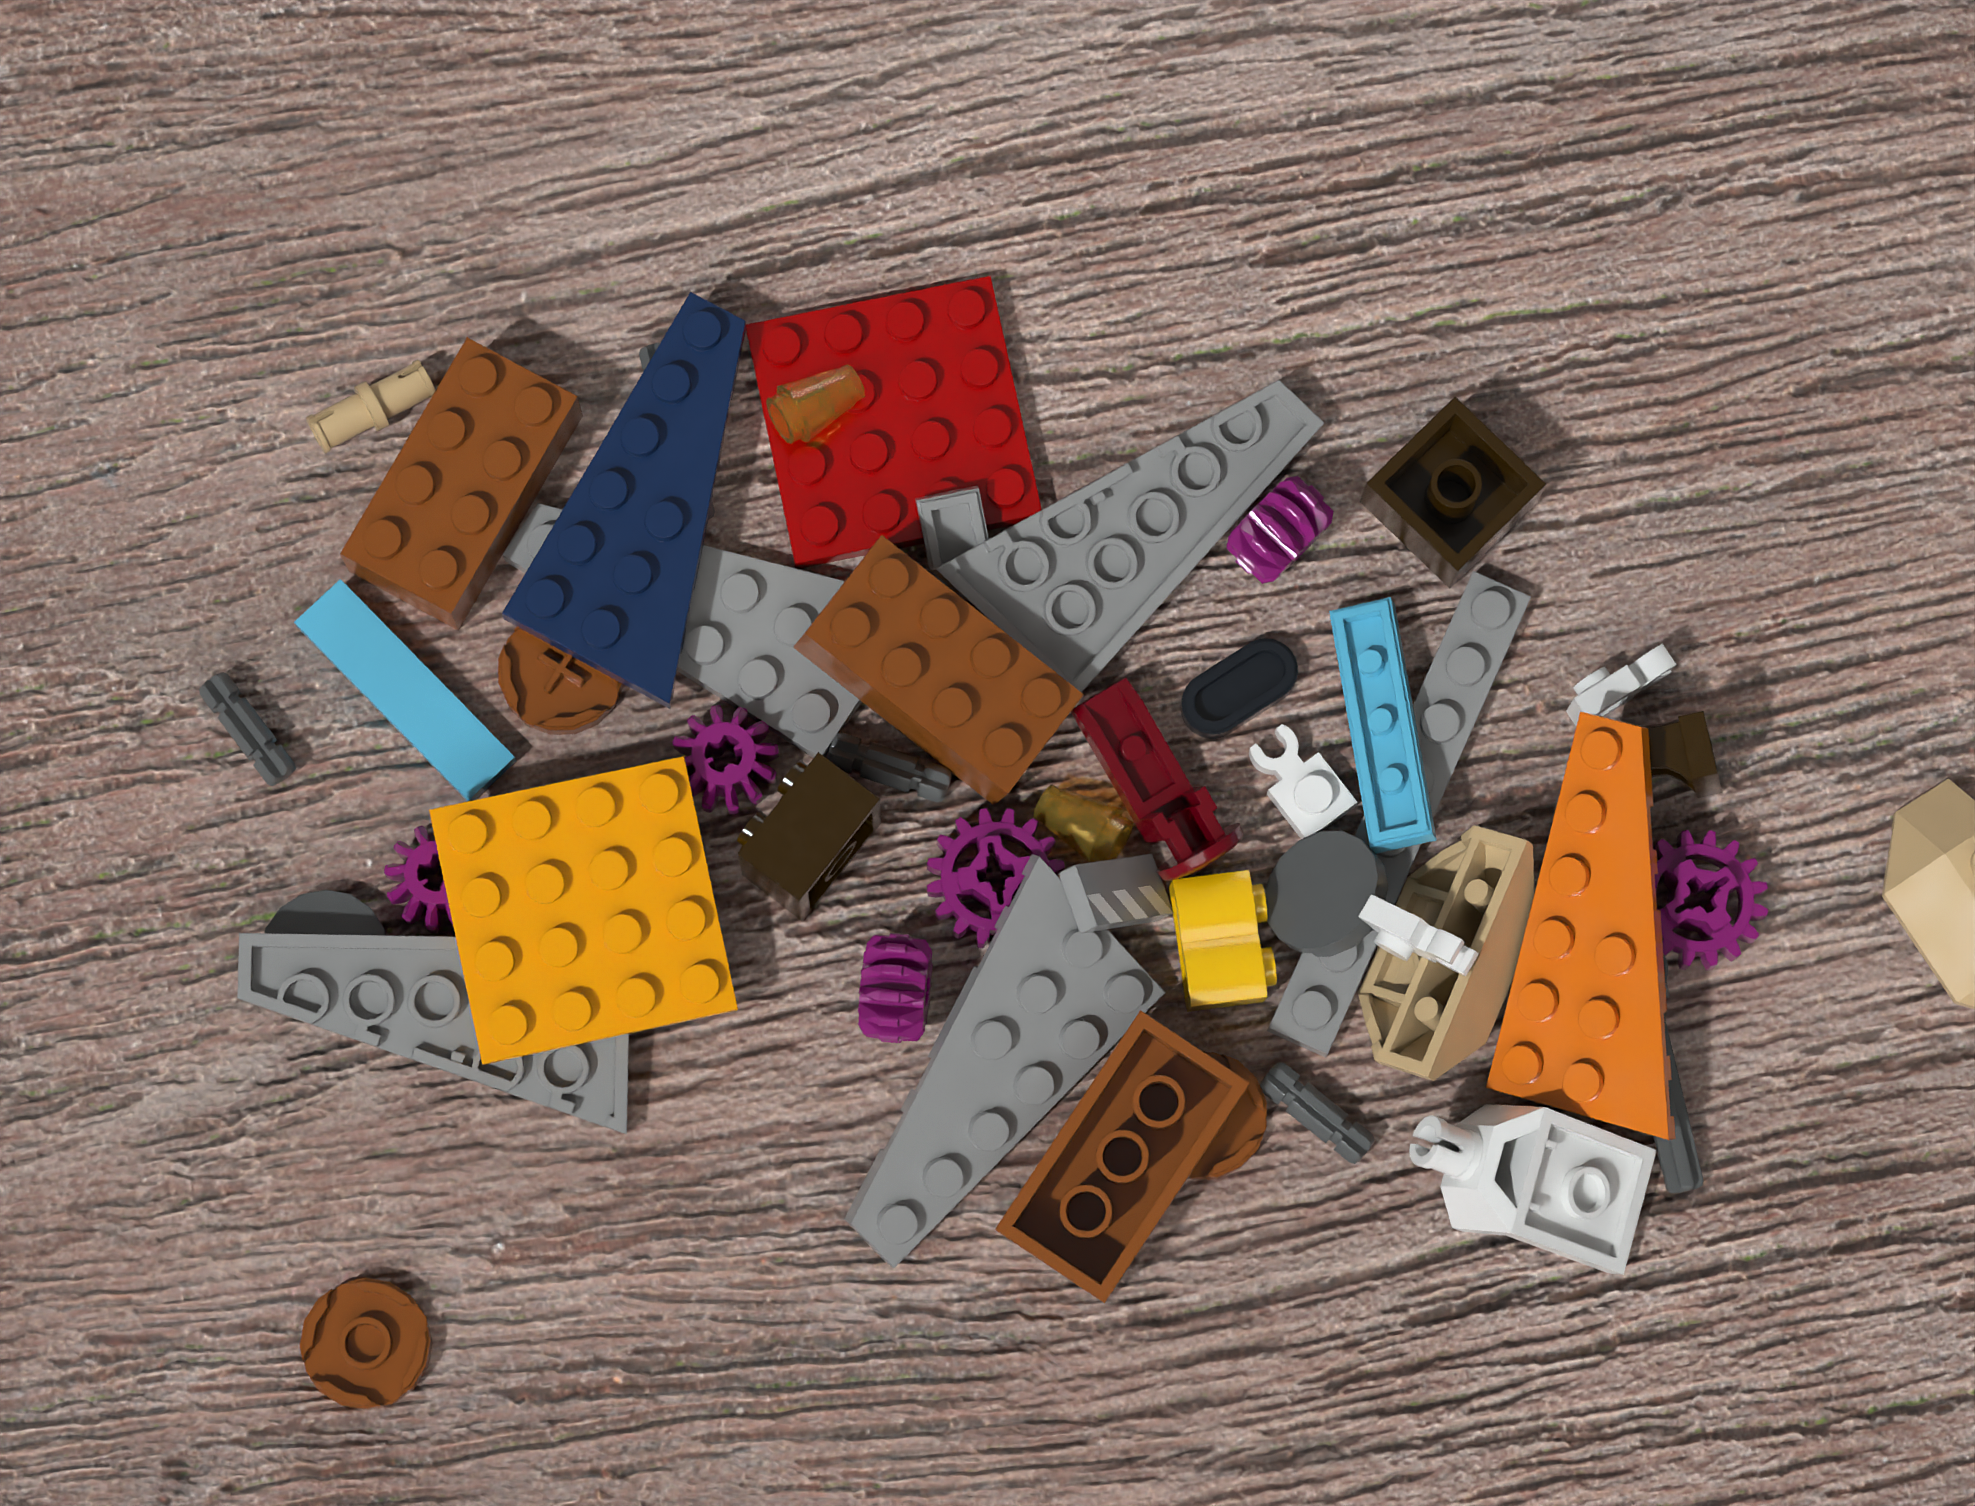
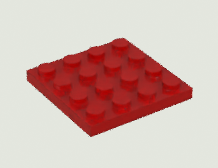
[746,275,1042,569]

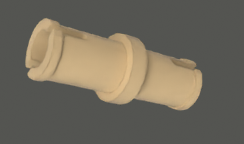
[306,359,436,453]

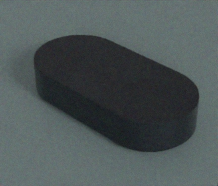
[1181,638,1298,739]

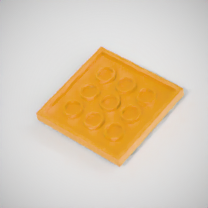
[429,756,738,1065]

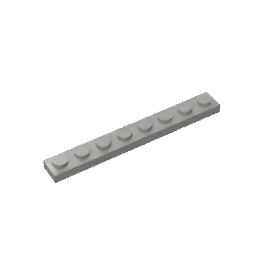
[1267,571,1531,1058]

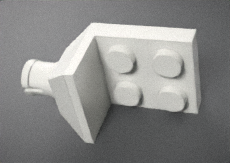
[1409,1104,1656,1275]

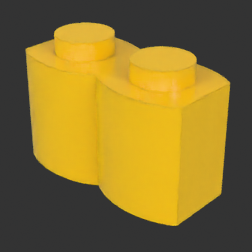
[1169,870,1277,1012]

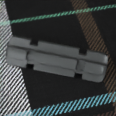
[199,672,296,786]
[827,732,952,802]
[1260,1062,1375,1164]

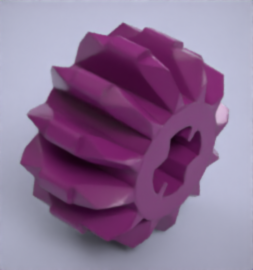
[1226,476,1334,584]
[673,705,779,815]
[384,825,453,933]
[858,933,933,1043]

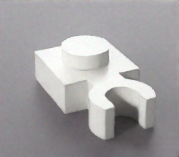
[1566,644,1677,726]
[1249,724,1357,839]
[1358,894,1479,976]

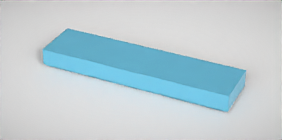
[294,579,517,802]
[1329,597,1437,854]

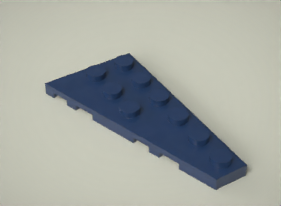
[502,292,746,709]

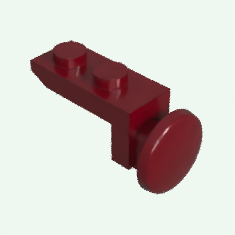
[1071,678,1244,881]

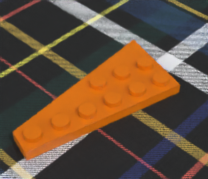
[1486,712,1676,1140]

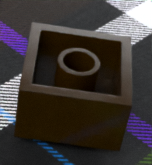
[1360,397,1547,589]
[737,752,882,922]

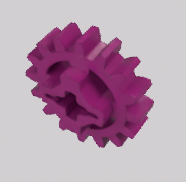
[927,808,1065,949]
[1653,830,1768,971]

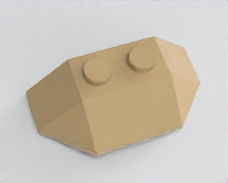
[1882,778,1975,1009]
[1358,825,1534,1081]

